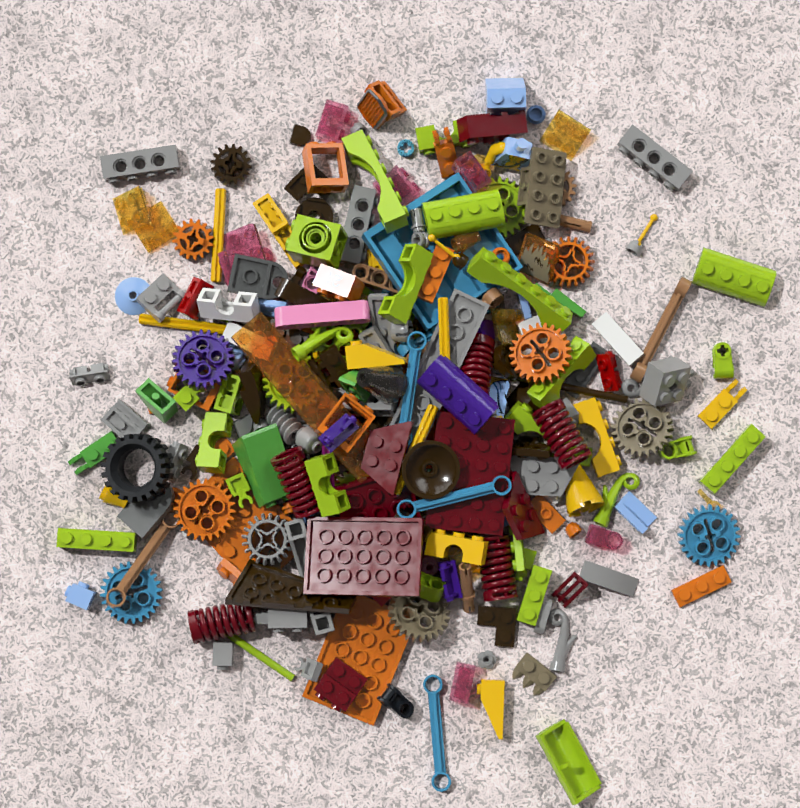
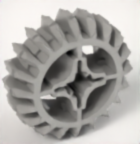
[242,513,294,565]

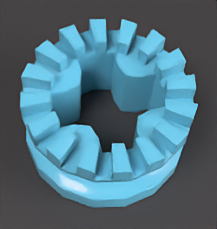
[397,139,414,157]

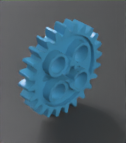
[677,504,741,567]
[100,561,163,624]

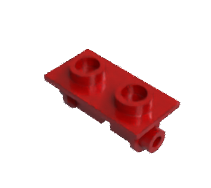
[596,351,622,391]

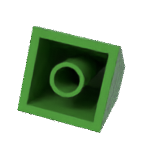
[232,423,289,509]

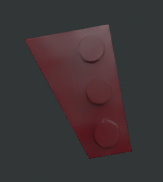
[456,110,528,145]

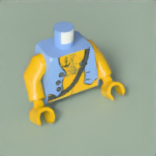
[479,137,532,178]

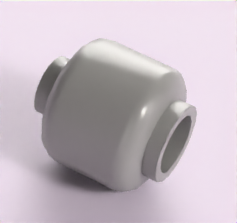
[295,426,323,455]

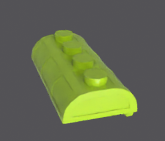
[421,189,505,239]
[691,247,776,307]
[535,719,602,805]

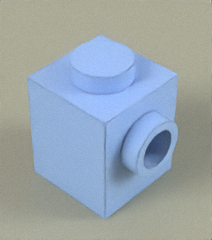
[64,581,96,610]

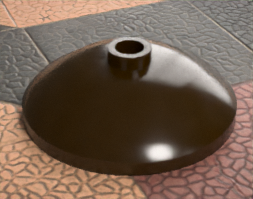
[401,440,460,499]

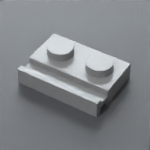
[101,399,149,437]

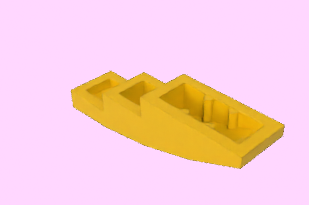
[252,193,304,270]

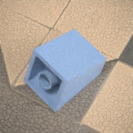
[485,78,526,115]

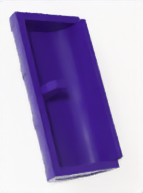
[417,355,499,435]

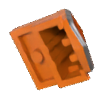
[357,80,407,130]

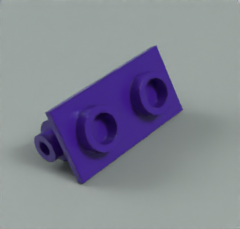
[318,413,359,453]
[438,560,463,602]

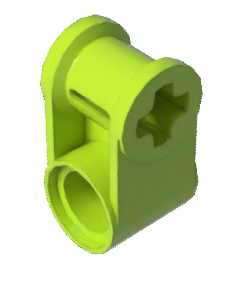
[712,342,734,379]
[658,435,697,460]
[420,571,446,602]

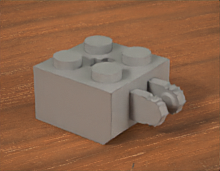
[639,357,694,407]
[253,608,309,632]

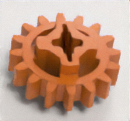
[172,219,214,260]

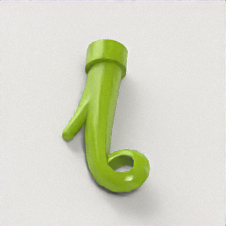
[291,326,354,362]
[593,472,640,528]

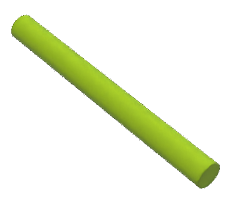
[228,634,295,681]

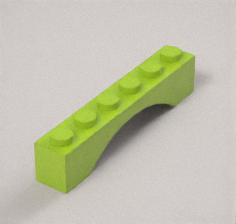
[341,130,409,234]
[467,247,573,332]

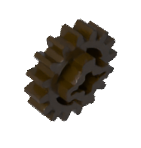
[210,144,252,186]

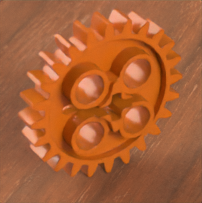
[509,323,572,385]
[173,478,236,541]

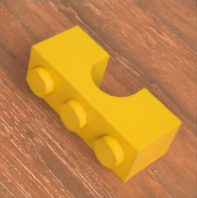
[424,529,489,565]

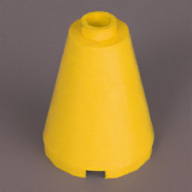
[565,465,604,517]

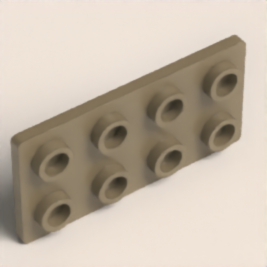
[517,147,567,228]

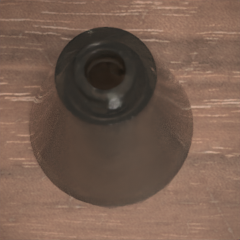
[356,365,408,404]

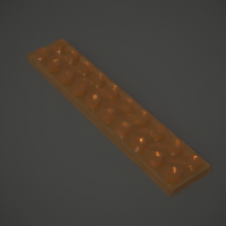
[231,312,369,484]

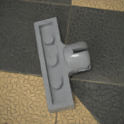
[367,293,414,368]

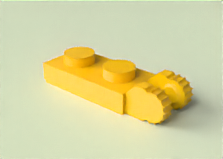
[697,379,747,429]

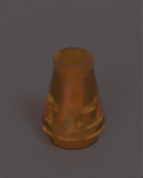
[451,231,481,253]

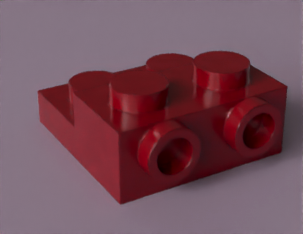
[313,657,368,712]

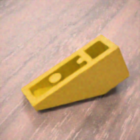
[345,340,408,370]
[477,679,505,739]

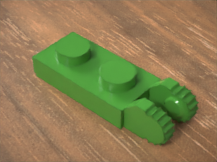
[68,431,117,475]

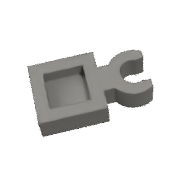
[295,657,323,682]

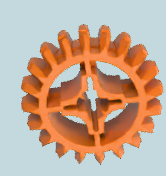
[545,236,595,288]

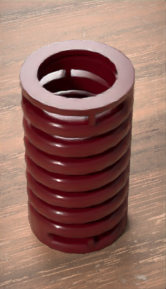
[460,333,495,396]
[531,399,592,471]
[270,446,320,518]
[479,535,518,602]
[188,604,257,645]

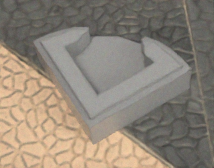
[232,414,252,439]

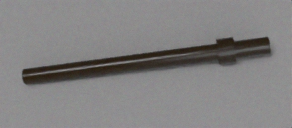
[515,377,628,404]

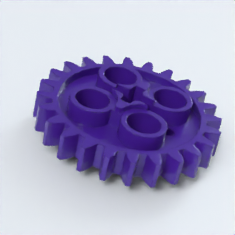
[172,329,235,391]

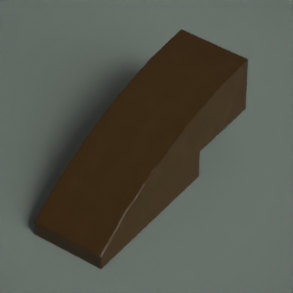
[238,361,266,424]

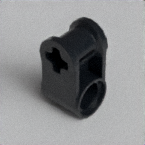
[377,683,414,718]

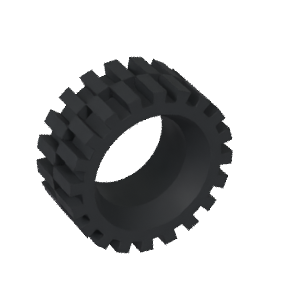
[101,434,174,502]

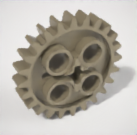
[611,398,674,459]
[387,597,451,644]

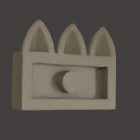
[512,652,557,696]

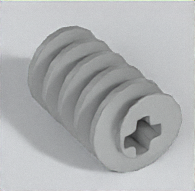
[266,405,303,445]

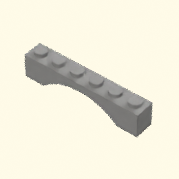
[284,518,335,635]

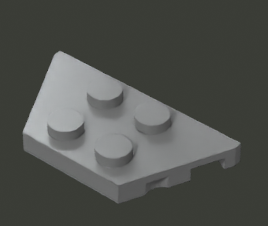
[510,455,580,497]

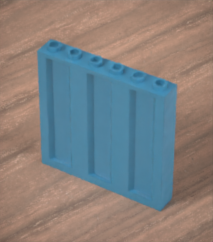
[361,172,523,332]

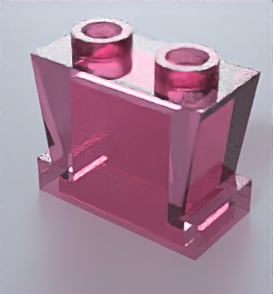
[372,165,421,206]

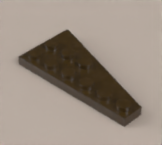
[225,559,356,614]

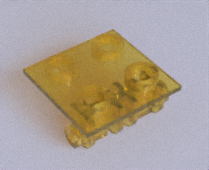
[539,109,591,161]
[113,186,154,235]
[129,201,179,253]
[490,308,523,345]

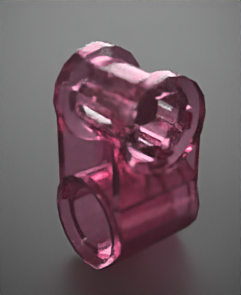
[584,524,623,550]

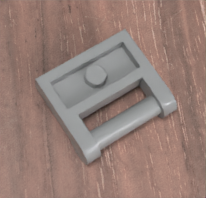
[136,273,185,323]

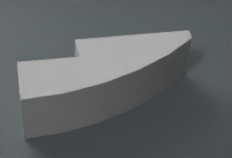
[579,560,639,597]

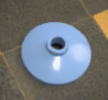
[115,277,150,315]

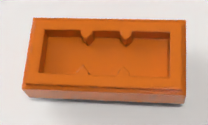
[531,495,566,534]

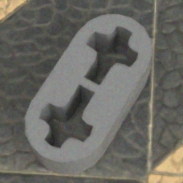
[533,597,553,635]

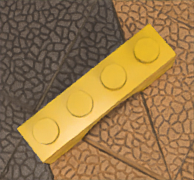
[573,397,622,478]

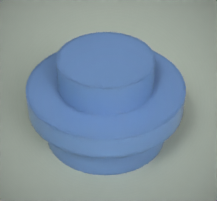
[527,105,546,124]

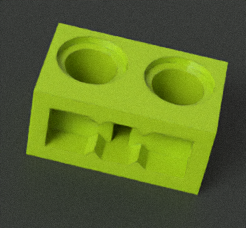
[214,374,244,416]

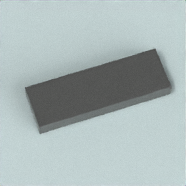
[565,341,607,400]

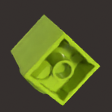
[285,214,348,269]

